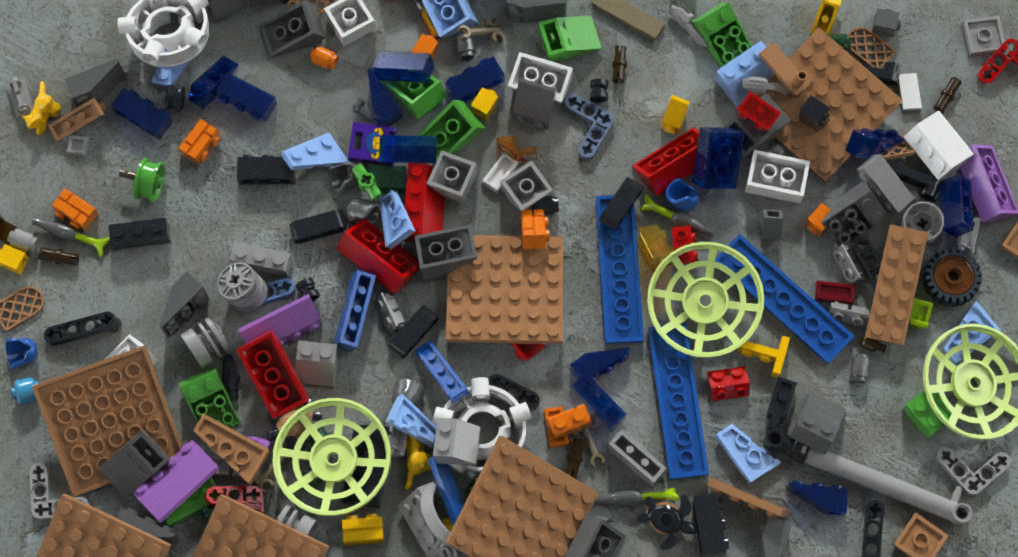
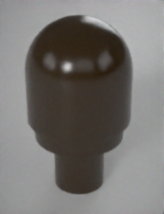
[860,335,887,353]

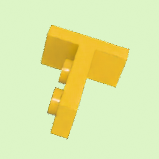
[737,336,790,378]

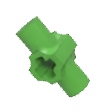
[352,164,382,201]

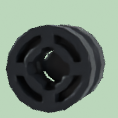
[590,79,609,103]
[295,278,320,302]

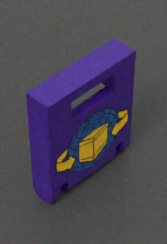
[348,122,397,166]

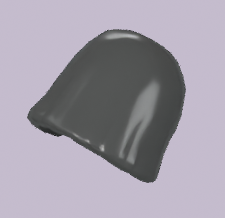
[328,162,358,195]
[346,198,381,224]
[392,378,425,407]

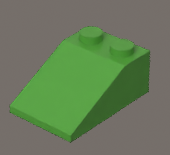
[379,58,447,119]
[416,100,486,162]

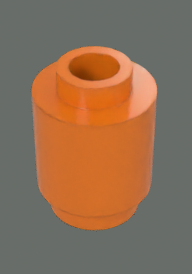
[310,46,339,69]

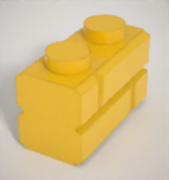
[342,513,384,546]

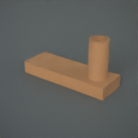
[759,42,810,98]
[48,98,107,142]

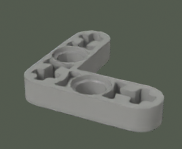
[936,447,1011,496]
[29,463,91,521]

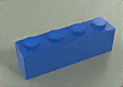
[333,270,376,352]

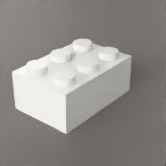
[745,150,810,204]

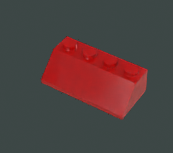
[632,127,719,196]
[404,163,445,242]
[336,219,420,294]
[236,329,309,419]

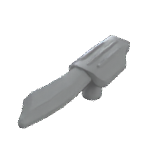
[668,5,708,47]
[742,76,791,96]

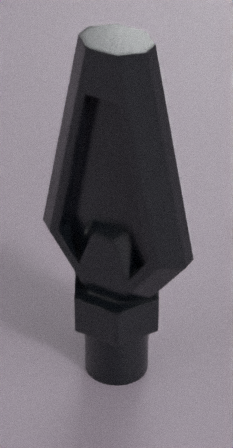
[222,354,241,399]

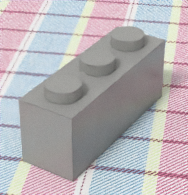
[856,154,914,213]
[230,242,293,278]
[608,429,666,487]

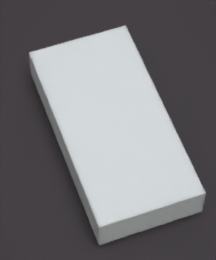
[898,73,922,112]
[482,152,519,193]

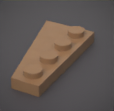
[193,414,271,485]

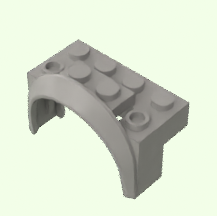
[397,481,467,557]

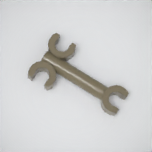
[457,17,505,44]
[572,414,605,468]
[253,445,293,494]

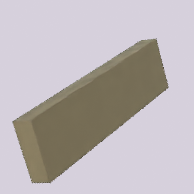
[592,0,665,40]

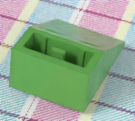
[691,3,752,68]
[538,16,602,62]
[179,366,241,428]

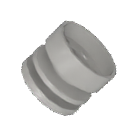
[901,201,944,245]
[217,262,268,312]
[181,317,230,369]
[276,504,319,538]

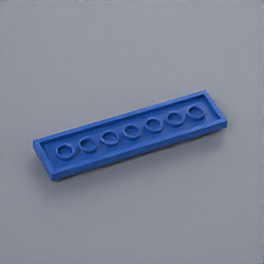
[595,195,644,345]
[715,234,854,365]
[648,323,709,480]

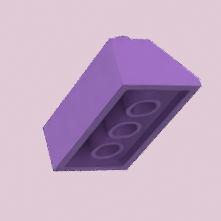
[960,144,1018,223]
[238,294,322,347]
[133,440,220,523]

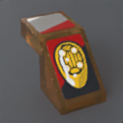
[496,135,537,162]

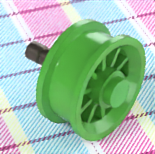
[119,158,166,203]

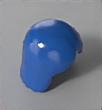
[666,179,699,212]
[5,338,38,370]

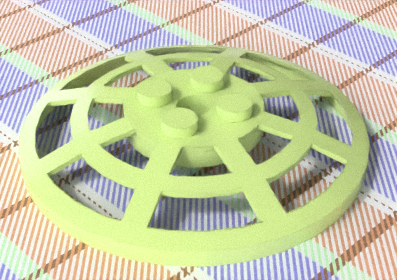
[647,242,764,358]
[923,324,1018,440]
[273,398,391,516]

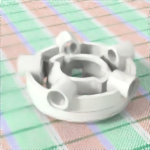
[118,0,209,67]
[432,377,532,473]

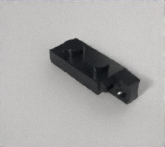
[766,377,797,430]

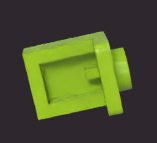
[909,298,933,330]

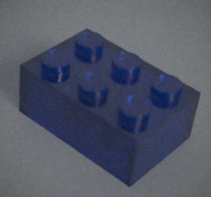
[692,127,744,189]

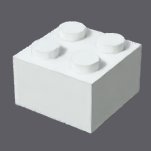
[324,0,376,46]

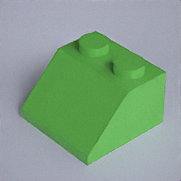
[902,390,951,439]

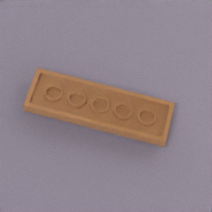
[865,224,928,346]

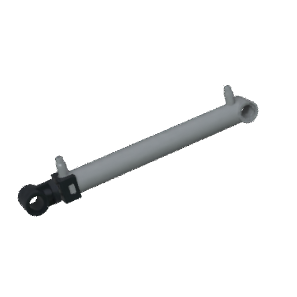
[763,429,972,526]

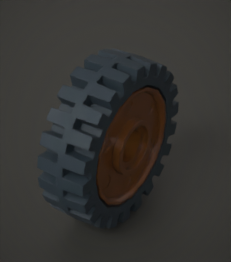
[922,248,982,307]

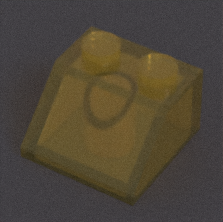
[637,225,674,273]

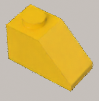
[810,0,842,36]
[661,95,689,135]

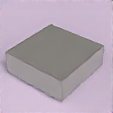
[67,135,89,157]

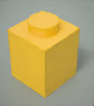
[471,87,499,121]
[0,244,29,275]

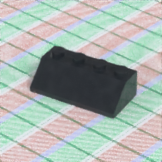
[342,424,391,508]

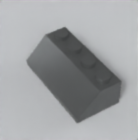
[565,514,626,557]

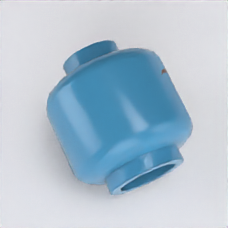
[11,378,38,405]

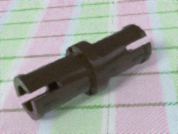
[612,45,627,84]
[933,77,962,114]
[38,247,79,266]
[566,438,586,479]

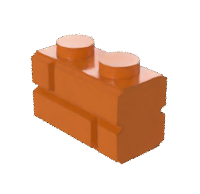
[178,119,220,165]
[52,189,99,231]
[521,209,549,249]
[547,404,591,440]

